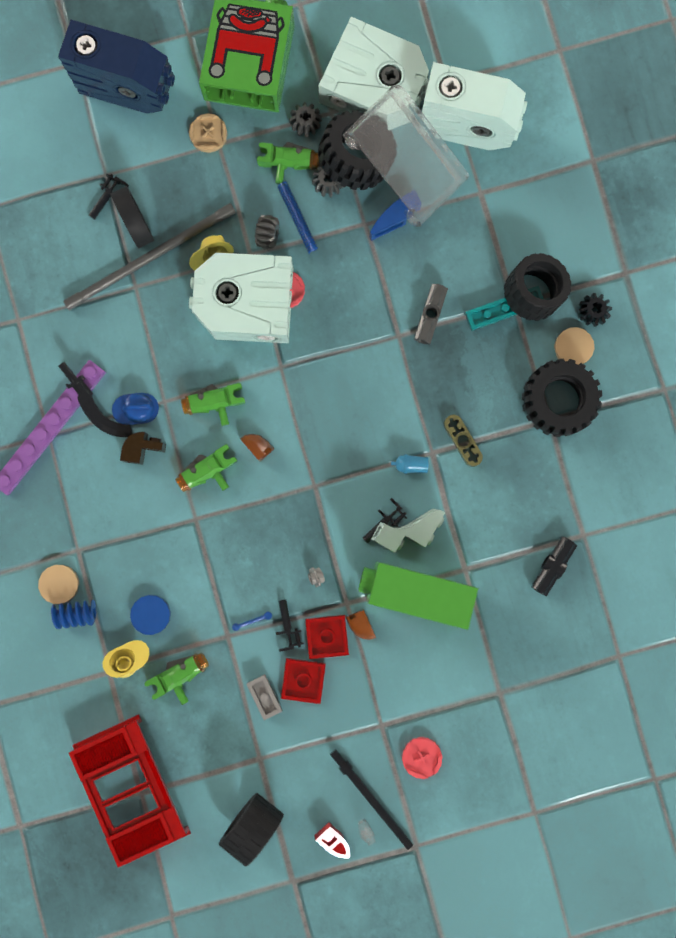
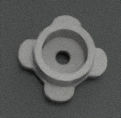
[308,567,325,587]

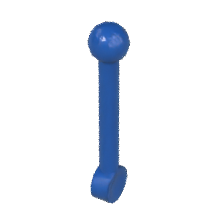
[232,612,272,631]

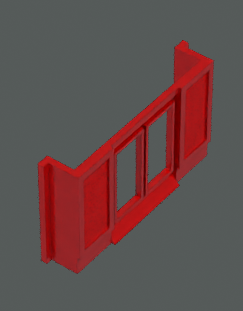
[69,714,191,867]

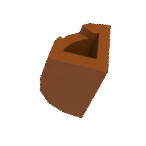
[240,434,274,461]
[345,609,376,640]

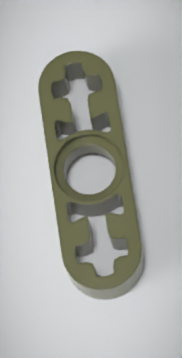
[444,415,483,467]

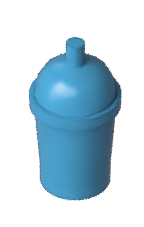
[391,454,429,474]

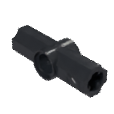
[531,537,578,596]

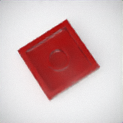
[305,615,349,659]
[281,658,326,704]

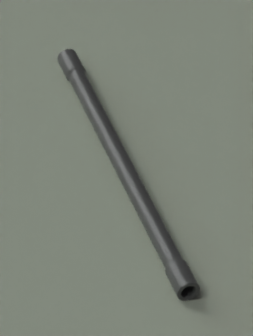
[63,203,236,311]

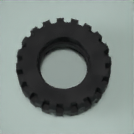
[318,110,396,190]
[522,358,602,437]

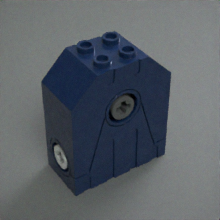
[58,20,175,114]

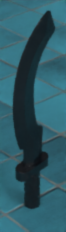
[58,362,133,437]

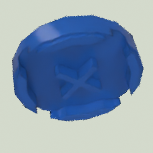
[130,595,171,635]

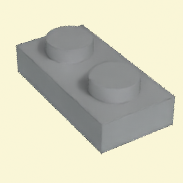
[247,674,282,720]

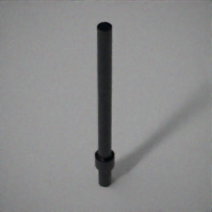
[330,749,413,850]

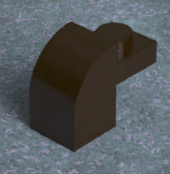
[120,432,166,465]

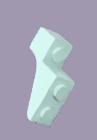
[371,509,445,553]

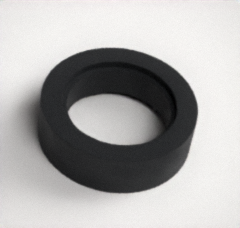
[110,186,154,249]

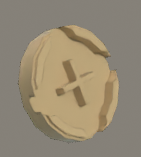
[189,113,228,153]
[554,327,594,365]
[38,565,79,604]

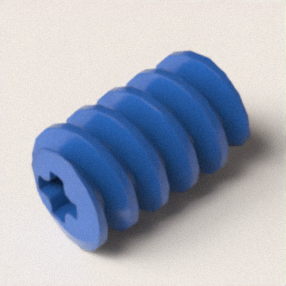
[51,600,96,629]

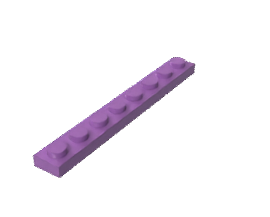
[0,360,106,496]

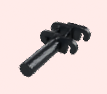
[88,174,129,220]
[363,498,407,544]
[275,599,304,652]

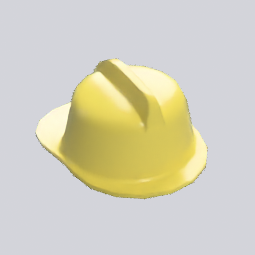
[189,235,234,270]
[102,640,150,678]

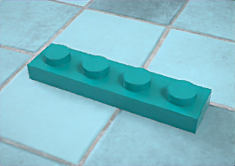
[465,285,544,331]

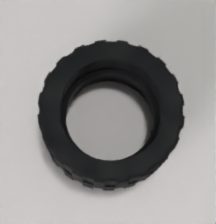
[504,253,572,321]
[219,793,284,866]

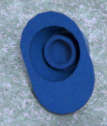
[112,393,159,425]

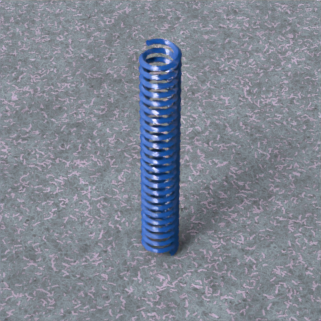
[278,181,318,254]

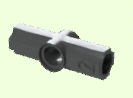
[414,284,448,345]

